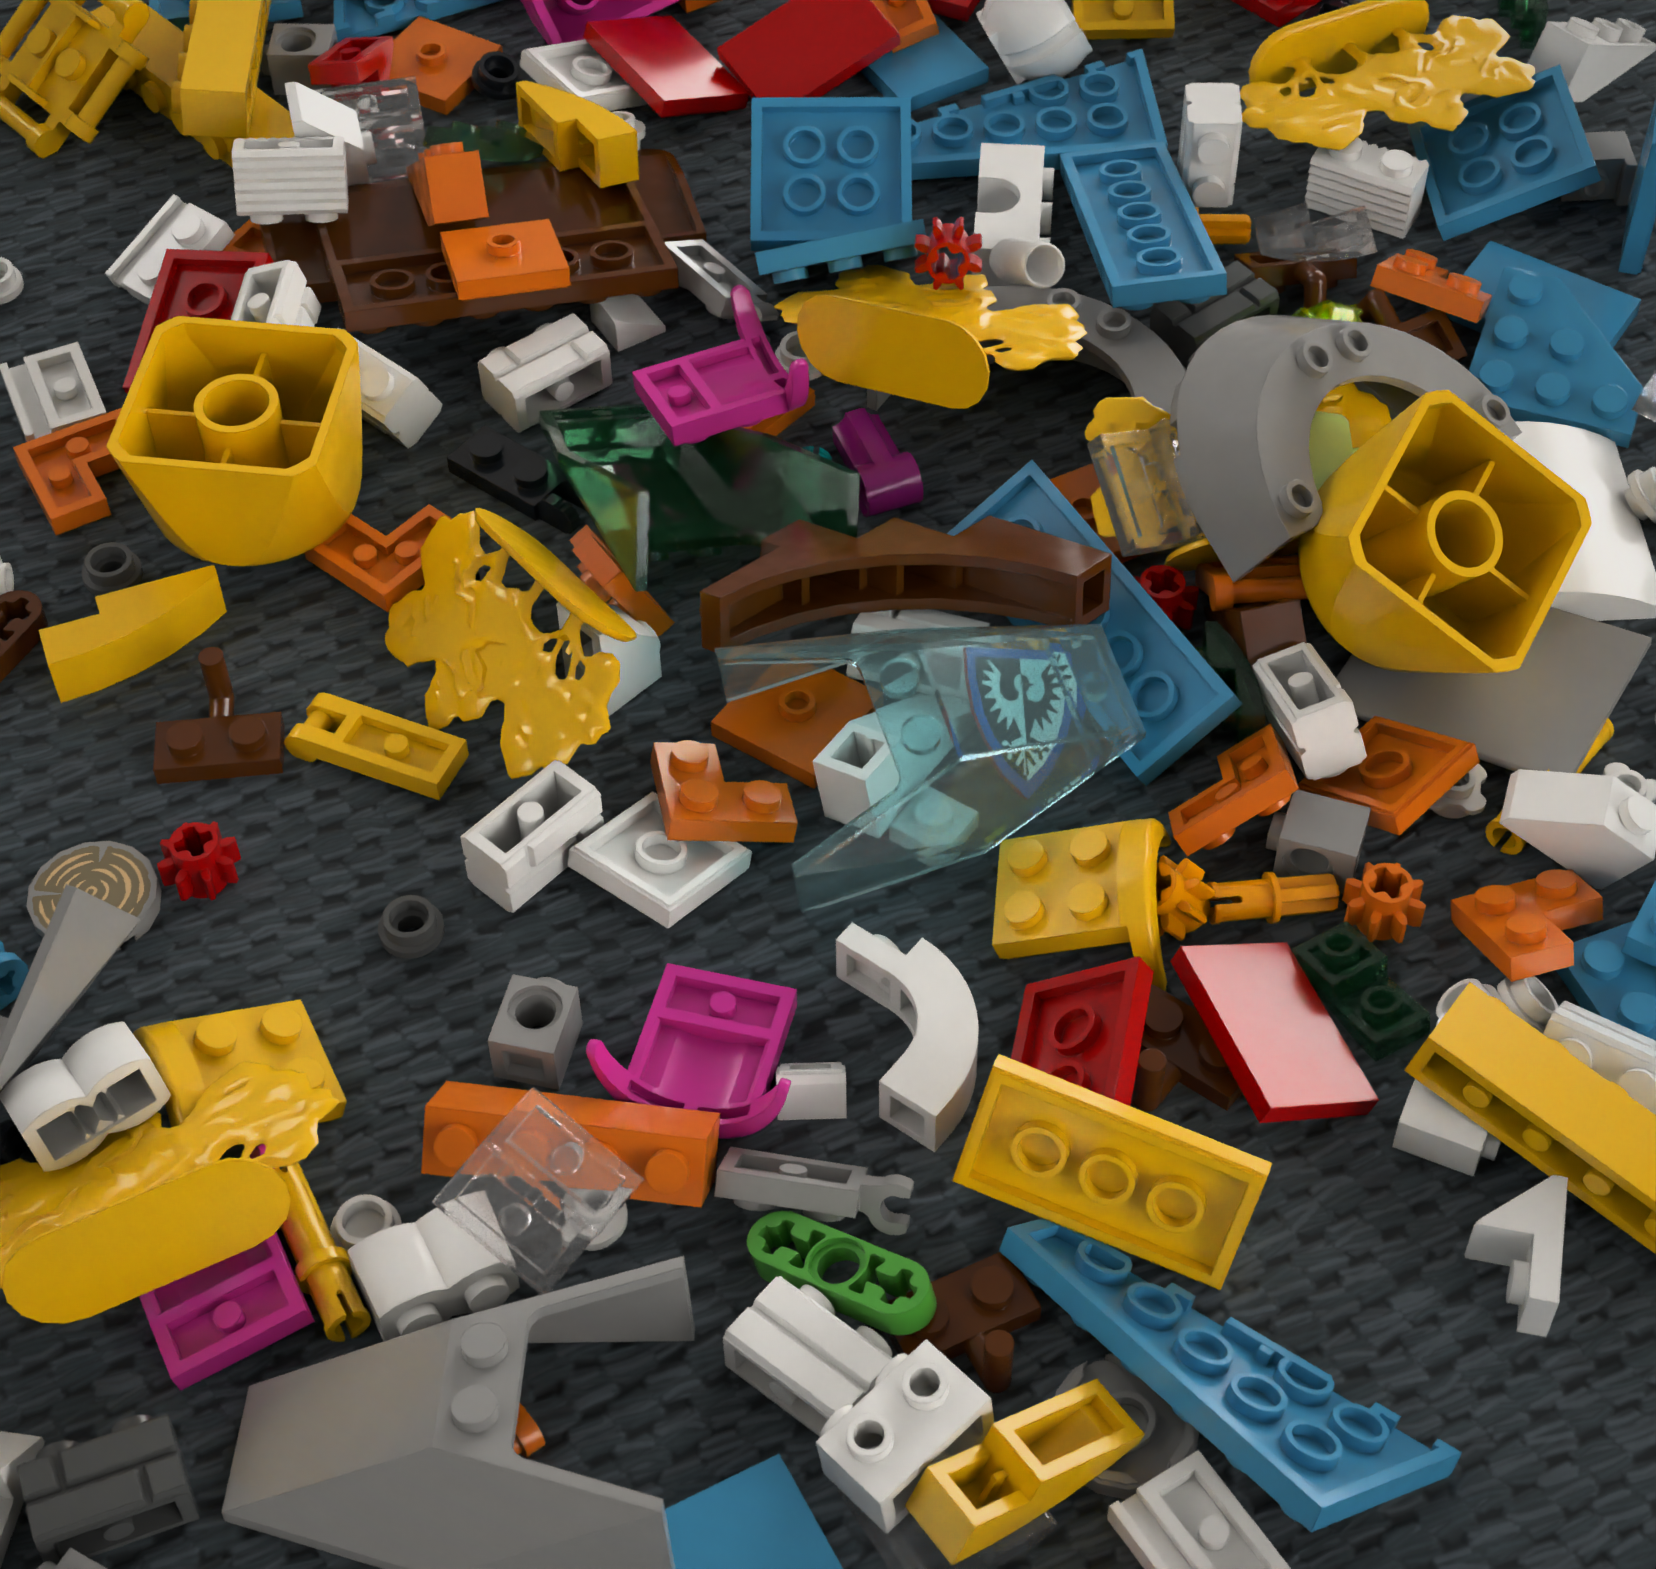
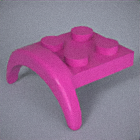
[632,285,809,447]
[586,963,797,1139]
[139,1144,315,1391]

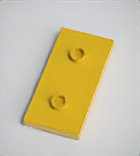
[952,1054,1272,1290]

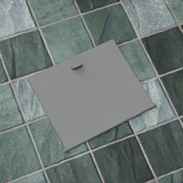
[1336,607,1652,773]

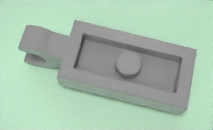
[665,239,779,342]
[715,1147,914,1235]

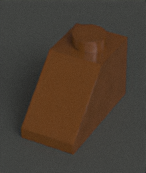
[1204,598,1307,693]

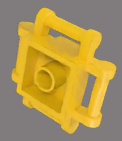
[0,0,150,158]

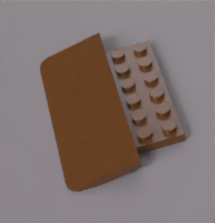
[259,149,707,334]

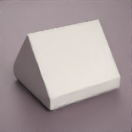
[776,1062,847,1120]

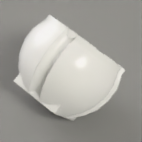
[976,0,1093,85]

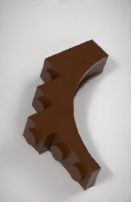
[699,515,1112,655]

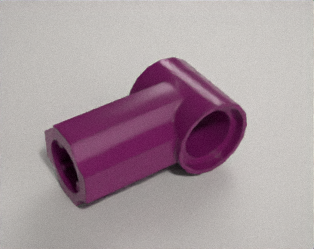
[832,408,924,518]

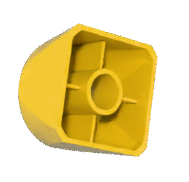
[106,316,363,566]
[1298,390,1592,673]

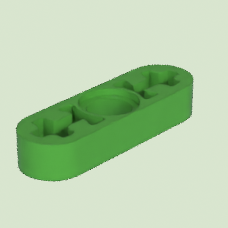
[747,1211,937,1336]

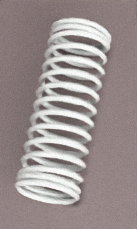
[989,238,1065,288]

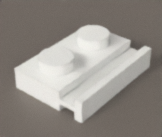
[105,194,235,305]
[0,342,107,442]
[1107,1450,1291,1569]

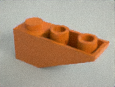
[406,142,489,227]

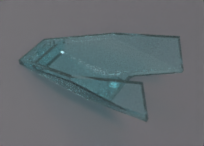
[714,624,1146,913]

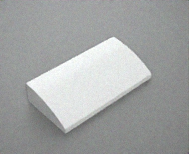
[1513,421,1656,621]

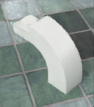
[836,922,979,1152]

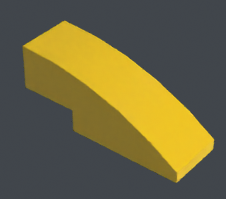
[516,80,639,188]
[38,565,227,703]
[905,1378,1145,1565]

